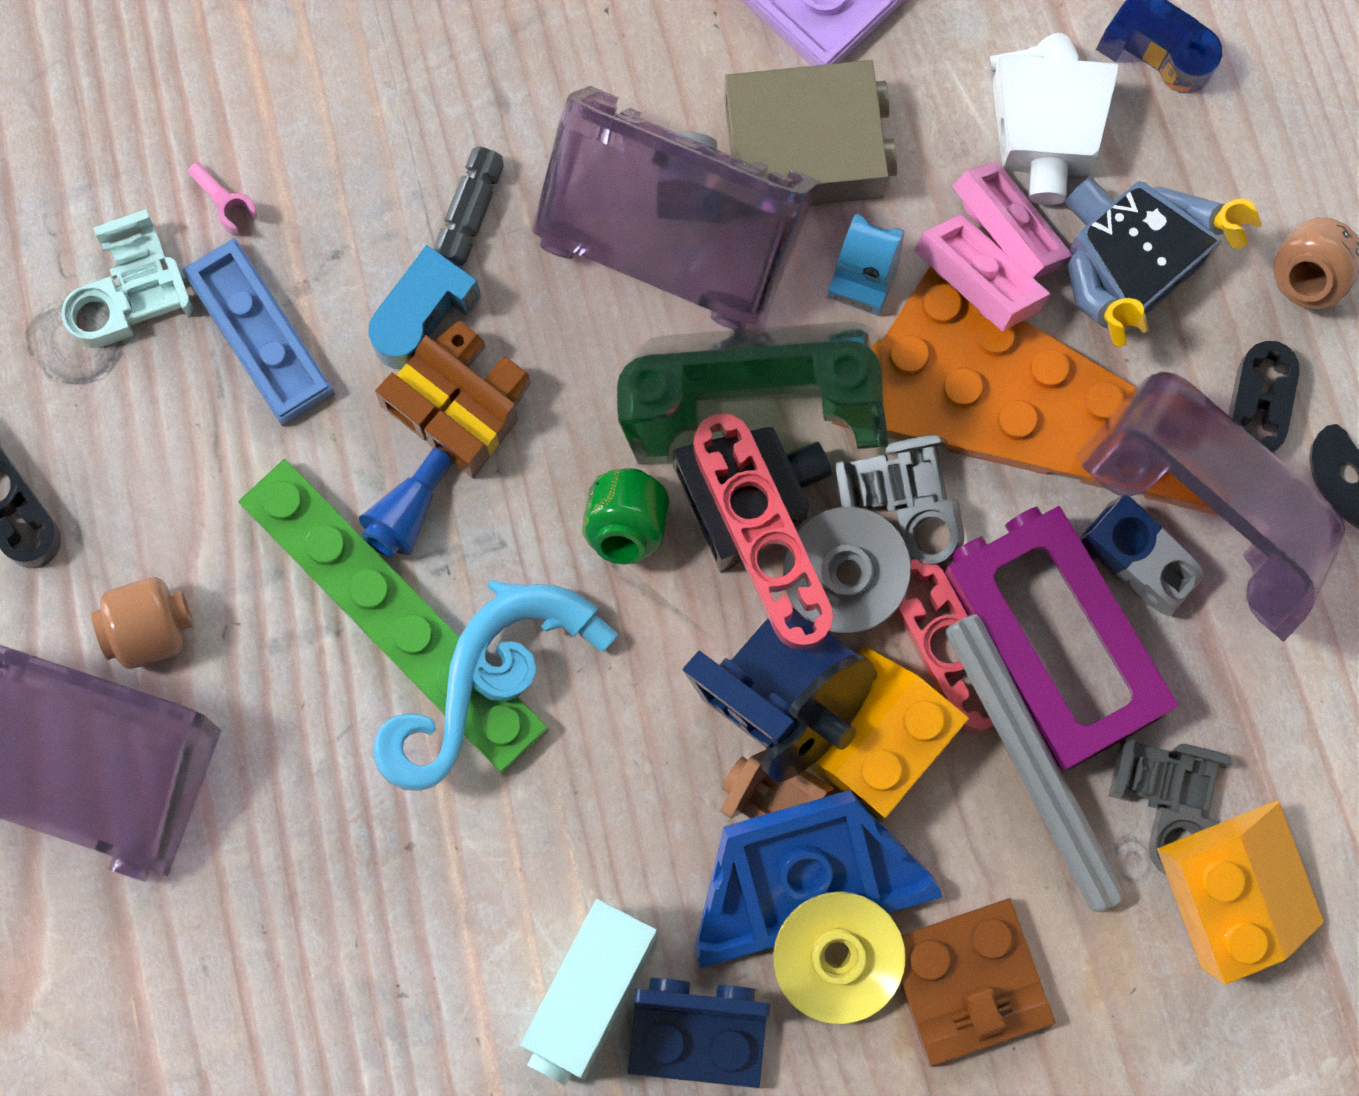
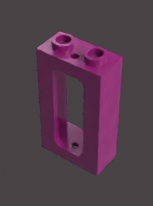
[945,505,1179,774]

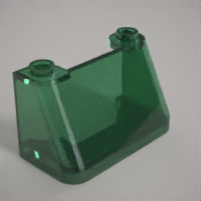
[617,321,889,465]

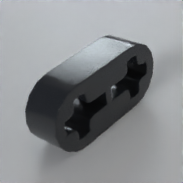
[1226,341,1299,462]

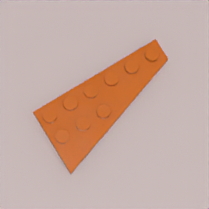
[832,266,1255,516]

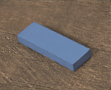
[182,238,335,426]

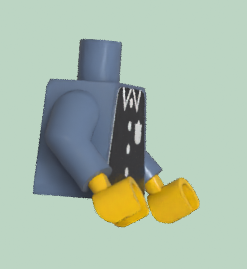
[1065,177,1262,347]

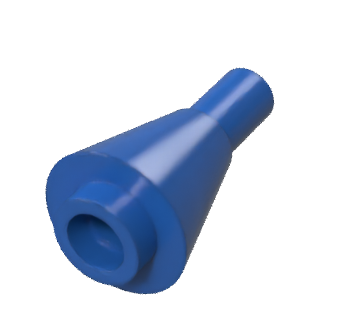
[359,448,453,557]

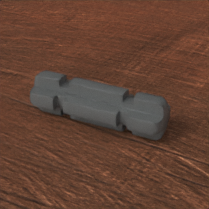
[434,146,504,266]

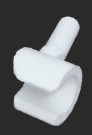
[990,33,1079,71]

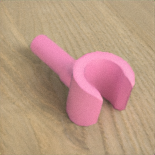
[188,162,257,234]

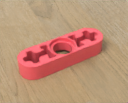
[896,559,995,733]

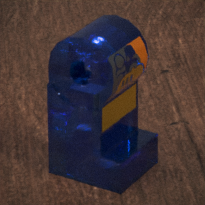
[1096,0,1223,93]

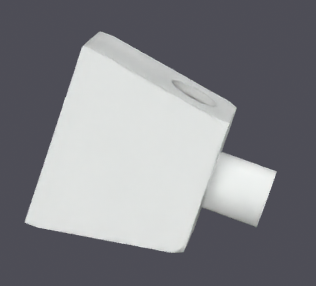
[993,54,1118,205]

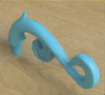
[373,580,619,791]

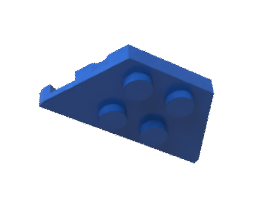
[694,790,942,968]

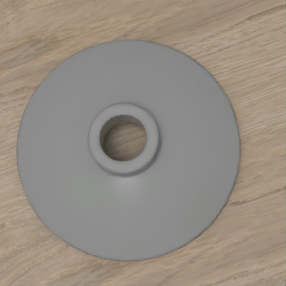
[783,507,911,634]

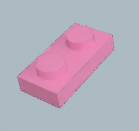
[952,161,1073,279]
[914,214,1050,332]

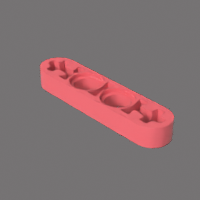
[693,413,833,651]

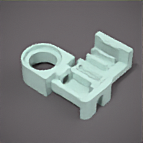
[61,209,194,348]

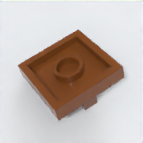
[900,898,1056,1067]

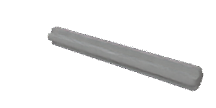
[946,614,1125,912]

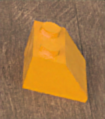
[809,645,969,823]
[1157,800,1324,985]

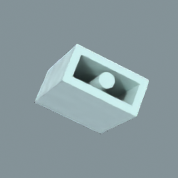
[520,898,657,1085]

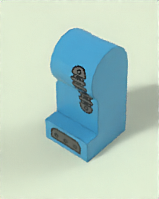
[827,213,905,316]
[368,245,481,369]

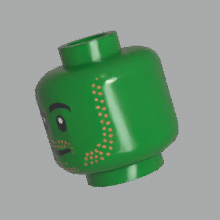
[582,468,670,565]

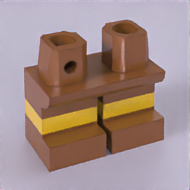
[375,321,530,479]

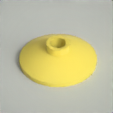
[773,892,905,1024]

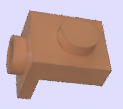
[720,749,834,819]

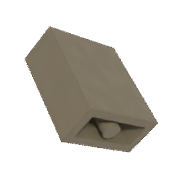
[724,60,897,213]

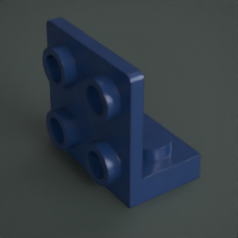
[682,608,877,750]
[628,978,771,1089]

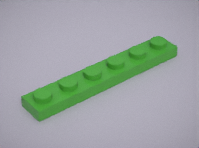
[238,458,548,775]

